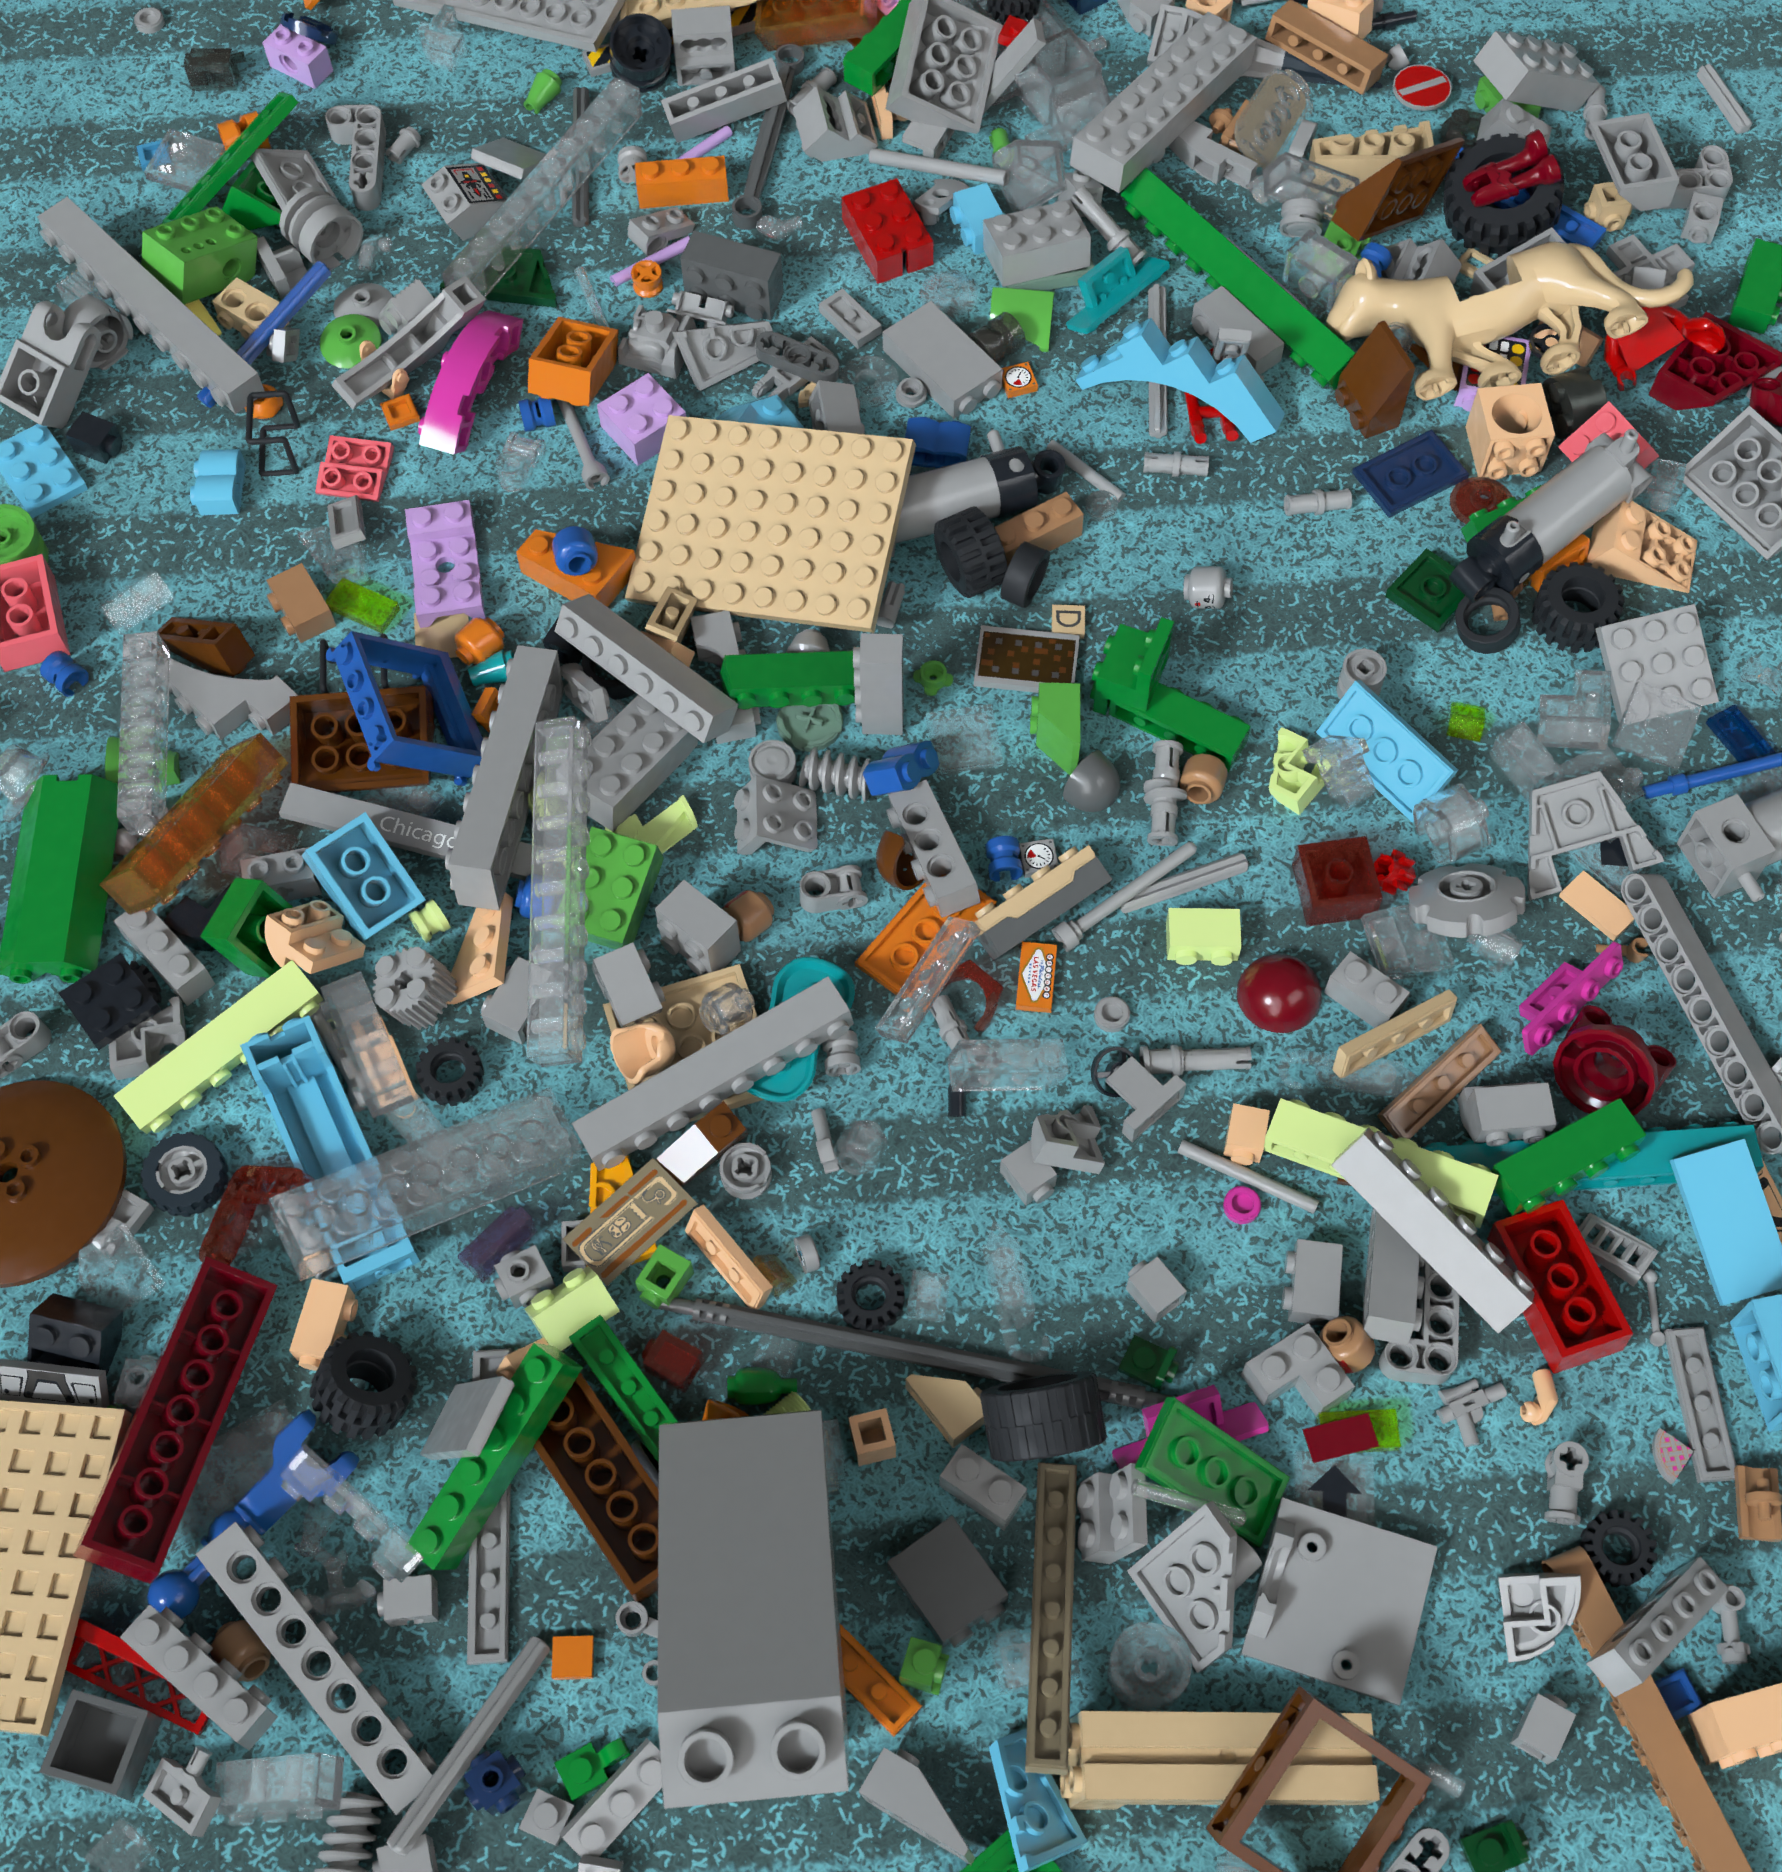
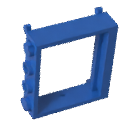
[326,631,483,786]

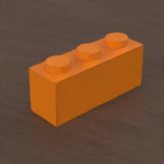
[635,155,729,209]

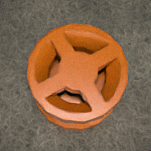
[631,260,663,298]

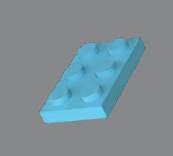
[0,424,88,518]

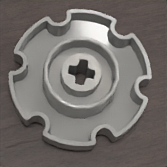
[1409,863,1525,938]

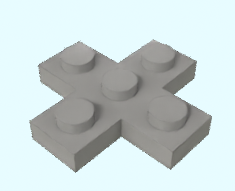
[1606,234,1695,309]

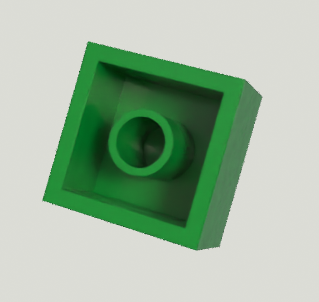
[200,878,293,978]

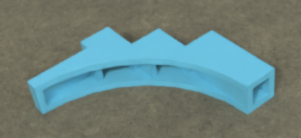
[1075,318,1285,443]

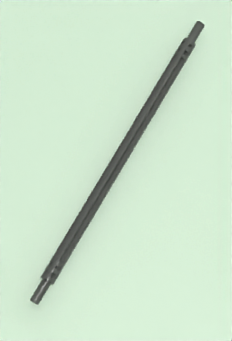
[658,1297,1176,1409]

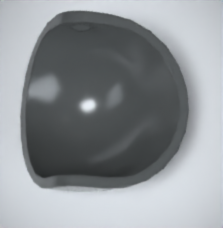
[1063,750,1121,812]

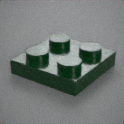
[1385,548,1465,633]

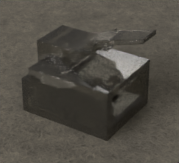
[183,48,246,91]

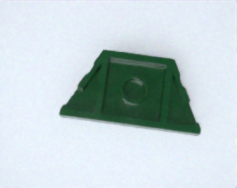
[440,243,558,308]

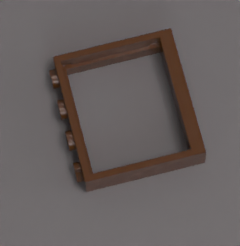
[1206,1685,1432,1872]

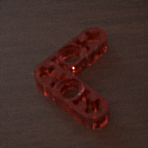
[199,1165,316,1265]

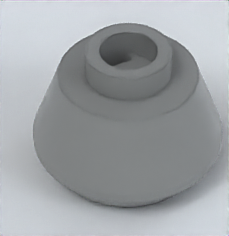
[786,629,830,653]

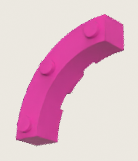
[418,310,524,454]

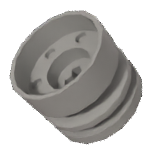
[279,186,363,270]

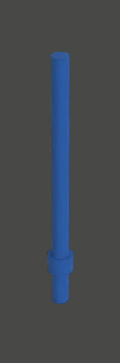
[1642,752,1782,799]

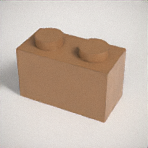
[266,563,336,643]

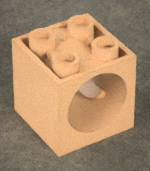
[1465,383,1555,480]

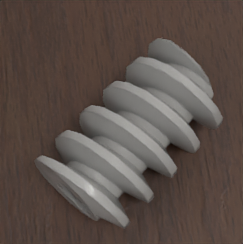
[799,747,870,802]
[314,1791,386,1872]

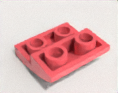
[315,435,394,502]

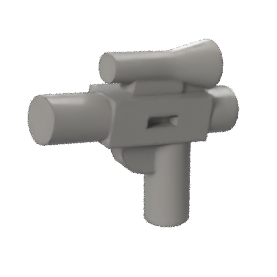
[1436,1379,1507,1447]

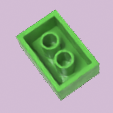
[556,826,664,949]

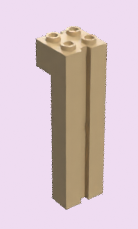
[1060,1711,1380,1810]

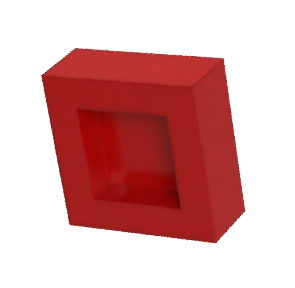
[997,15,1029,47]

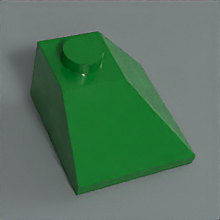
[222,161,282,230]

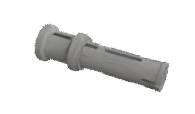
[1070,185,1148,265]
[1139,1044,1252,1077]

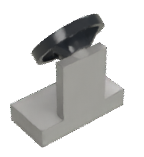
[1091,1046,1186,1142]

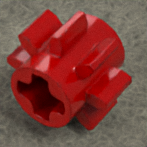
[1372,849,1416,895]

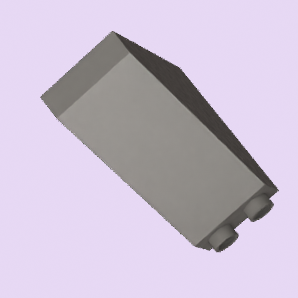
[657,1409,849,1809]

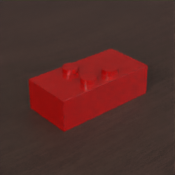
[1487,1199,1633,1374]

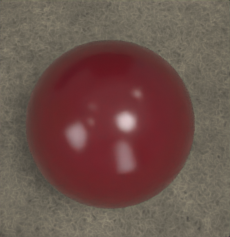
[1237,953,1322,1033]

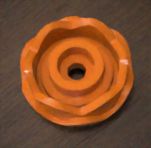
[245,384,283,419]

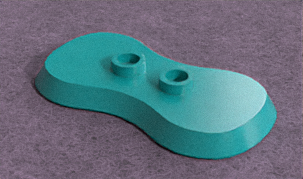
[747,957,855,1102]

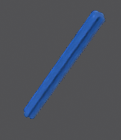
[197,261,331,408]

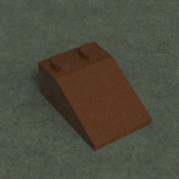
[1335,320,1416,439]

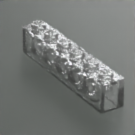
[117,631,170,835]

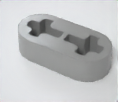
[1285,119,1318,171]

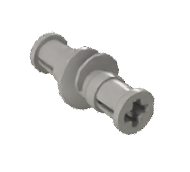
[1143,740,1188,846]

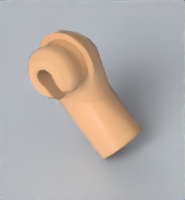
[1520,1369,1558,1425]

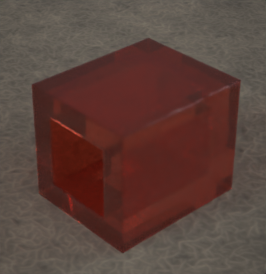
[642,1329,705,1393]

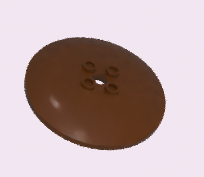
[0,1080,127,1288]

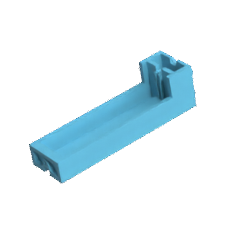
[240,1015,420,1293]

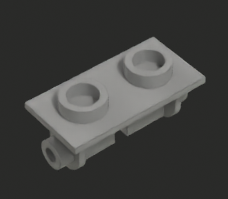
[667,290,734,328]

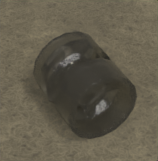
[968,312,1026,364]

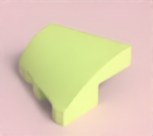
[1269,727,1338,815]

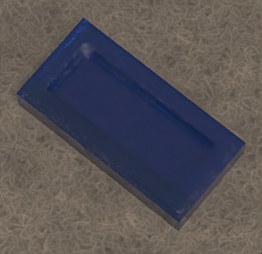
[1706,704,1776,762]

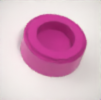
[1223,1186,1261,1224]

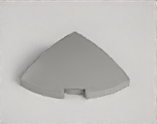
[1498,1573,1581,1663]

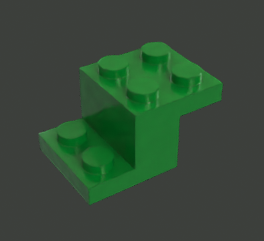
[1090,617,1174,715]

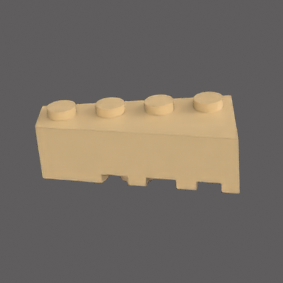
[1308,120,1434,189]

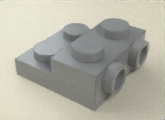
[1077,1463,1148,1564]

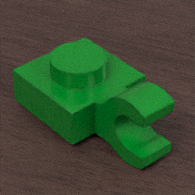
[554,1738,631,1802]

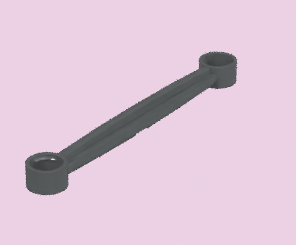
[732,44,805,230]

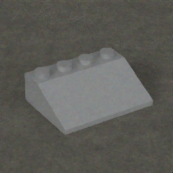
[885,0,1003,134]
[1675,406,1782,560]

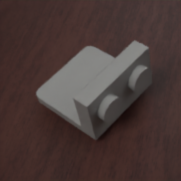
[734,775,818,855]

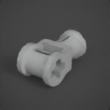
[1544,1441,1589,1525]

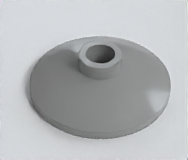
[333,283,393,327]

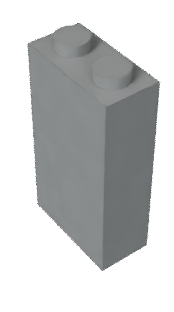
[882,301,1003,419]

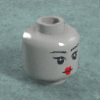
[1183,566,1233,609]

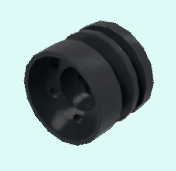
[610,13,672,93]

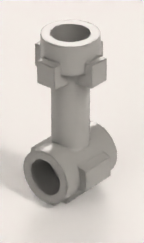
[1712,1584,1750,1664]

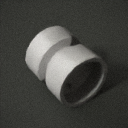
[1336,648,1387,700]

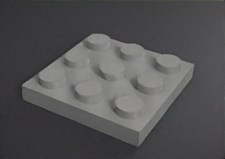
[1596,604,1719,726]

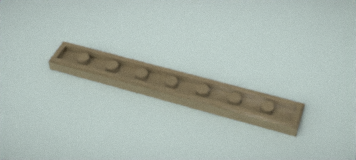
[1025,1462,1077,1775]

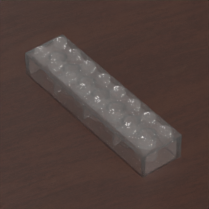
[269,1087,582,1281]

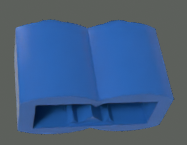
[905,417,971,468]
[863,741,939,796]

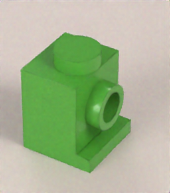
[635,1244,694,1309]
[899,1637,949,1696]

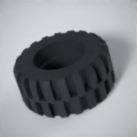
[1444,133,1565,257]

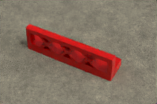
[66,1618,209,1736]

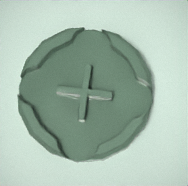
[776,704,843,752]

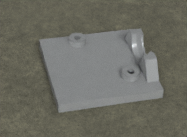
[1241,1498,1438,1706]

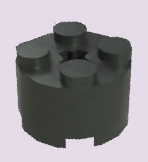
[1542,366,1607,440]

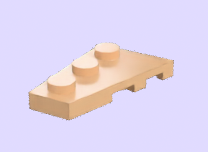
[446,892,513,1004]

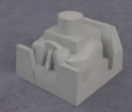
[618,304,697,379]

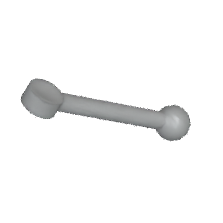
[1642,1269,1666,1347]

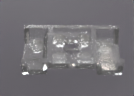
[280,1443,424,1583]

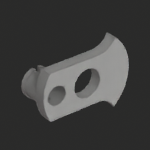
[914,179,969,225]

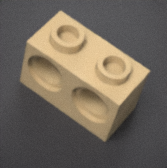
[212,277,290,340]

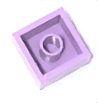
[597,373,686,466]

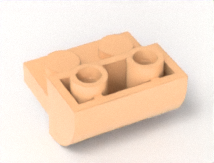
[265,900,366,974]

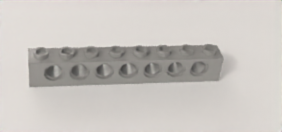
[195,1522,439,1815]

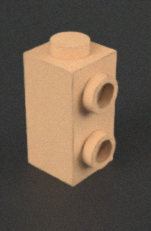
[289,1278,358,1371]

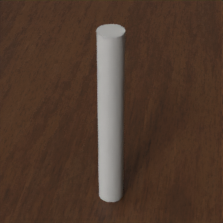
[1046,440,1126,504]

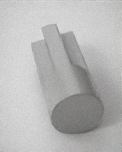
[876,581,905,629]

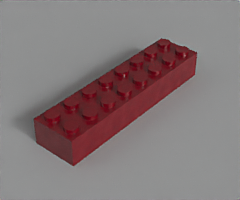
[73,1256,278,1584]

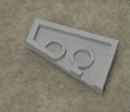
[672,320,775,391]

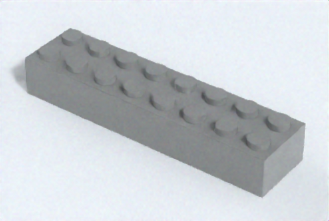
[1070,12,1257,193]
[445,645,564,910]

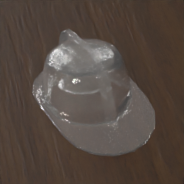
[0,744,50,822]

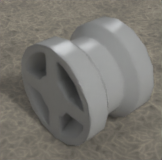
[618,146,647,183]

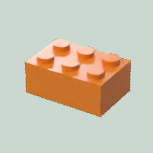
[528,316,618,406]

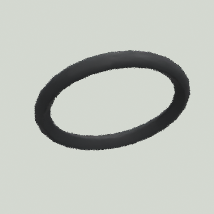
[632,1441,659,1489]

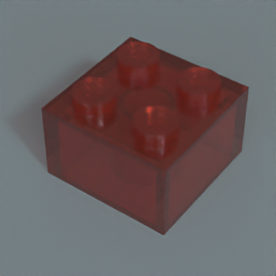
[1292,836,1383,926]

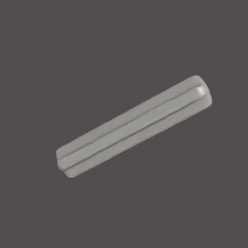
[1697,64,1752,134]

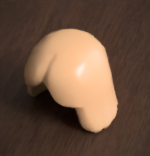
[610,1022,676,1084]

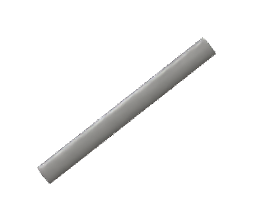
[1177,1139,1320,1214]

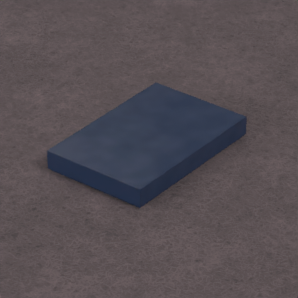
[1352,429,1469,518]

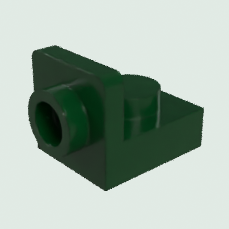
[1118,1335,1180,1391]
[1459,1819,1530,1872]

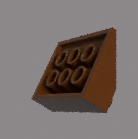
[1331,137,1465,242]
[290,686,435,793]

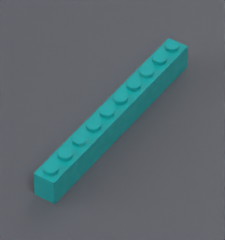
[1423,1122,1764,1196]

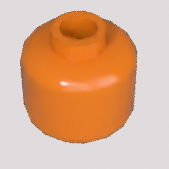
[455,618,505,666]

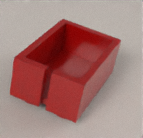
[841,178,934,284]

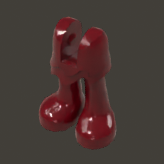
[1462,129,1561,208]

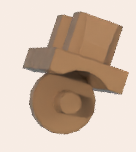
[1209,99,1251,154]
[1734,1465,1782,1542]

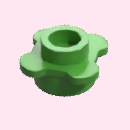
[913,660,953,696]

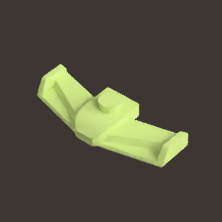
[558,795,698,880]

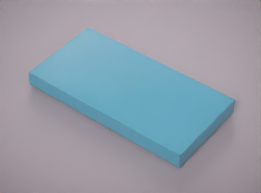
[1316,680,1458,823]
[1669,1139,1782,1306]

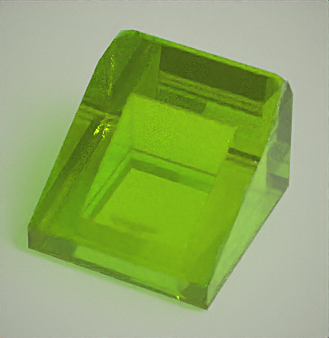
[1446,702,1485,742]

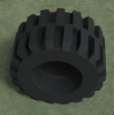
[934,506,1007,598]
[1531,562,1625,653]
[310,1331,418,1440]

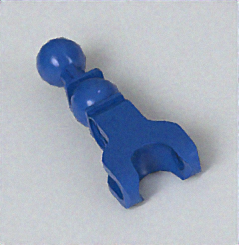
[147,1409,360,1619]

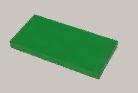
[1134,1397,1290,1548]

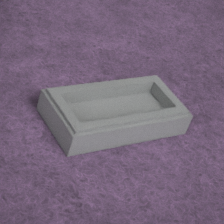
[327,495,366,550]

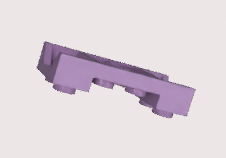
[405,500,486,628]

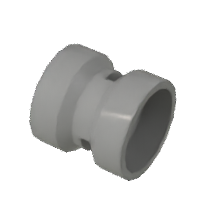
[822,1030,861,1077]

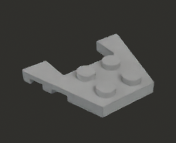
[1527,771,1664,901]

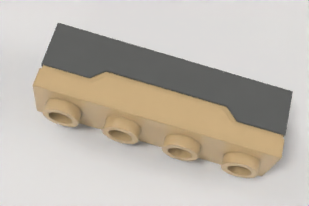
[969,845,1113,960]

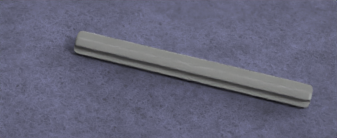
[1148,284,1168,439]
[386,1636,550,1856]

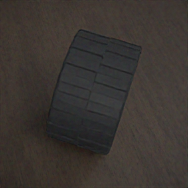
[980,1371,1107,1462]

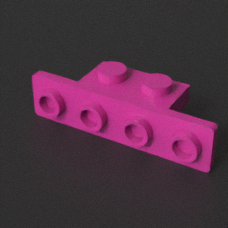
[1519,941,1624,1056]
[1112,1384,1269,1470]

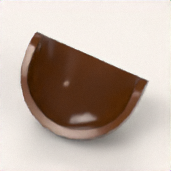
[876,831,924,890]

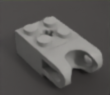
[0,301,101,429]

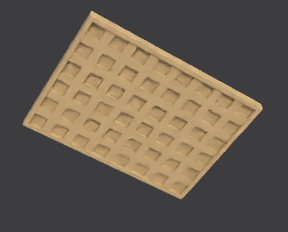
[625,415,916,633]
[0,1400,132,1736]

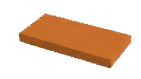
[855,874,997,1005]

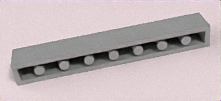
[571,977,854,1171]

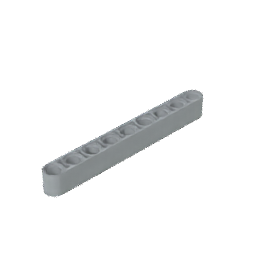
[1621,874,1782,1155]

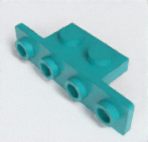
[1066,247,1170,334]

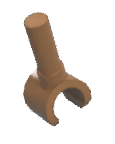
[1595,938,1649,963]

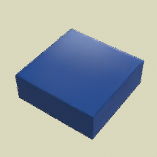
[1654,1668,1704,1721]

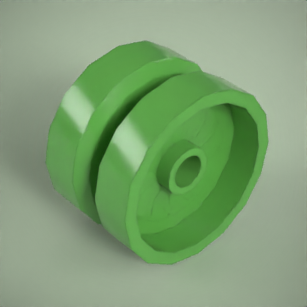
[0,504,49,565]

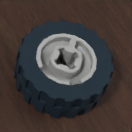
[141,1132,229,1217]

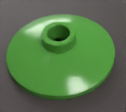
[320,314,382,369]

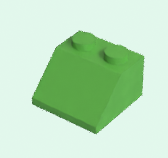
[1030,683,1080,775]

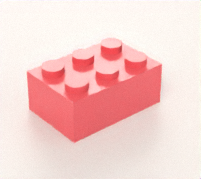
[0,554,70,672]

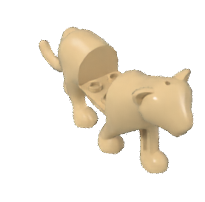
[1326,242,1694,401]

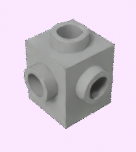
[493,1245,556,1309]

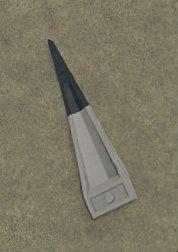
[1147,4,1383,88]

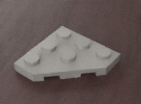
[1127,1501,1237,1673]

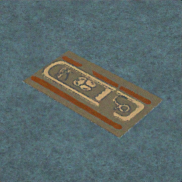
[563,1158,698,1286]

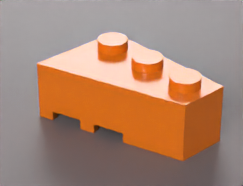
[516,529,636,607]

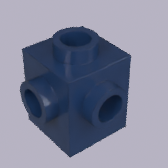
[463,1750,527,1816]

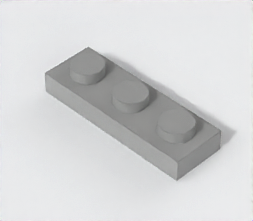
[559,1738,663,1857]

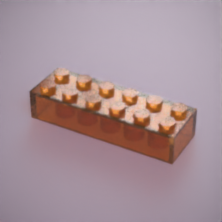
[99,732,288,915]

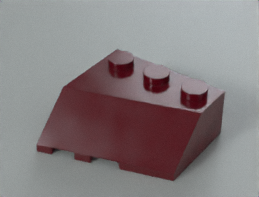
[1648,311,1782,411]

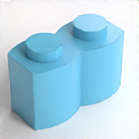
[190,449,246,515]

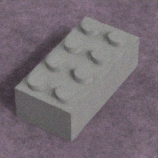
[1473,31,1600,112]
[558,695,698,832]

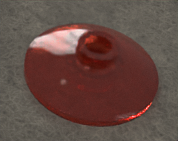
[1450,477,1513,524]

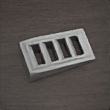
[1578,1213,1659,1286]

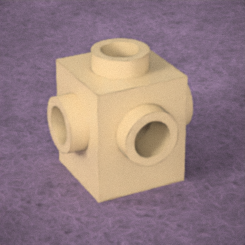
[1584,182,1632,232]

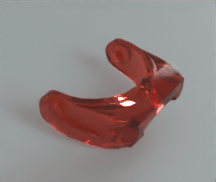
[931,959,1004,1033]

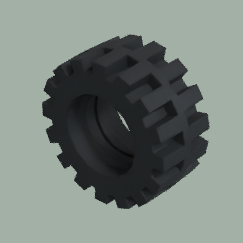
[416,1037,484,1106]

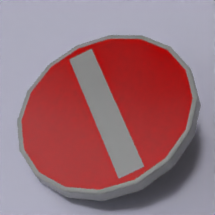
[1393,64,1452,111]

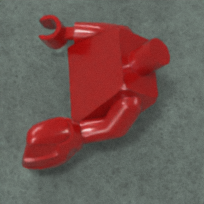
[1604,305,1726,391]

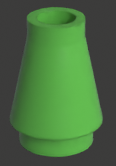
[523,69,562,114]

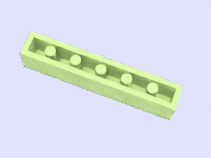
[114,960,324,1134]
[1264,1098,1499,1228]

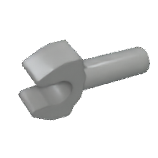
[811,1108,840,1174]

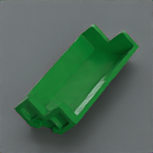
[0,774,124,984]

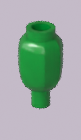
[727,1367,797,1405]

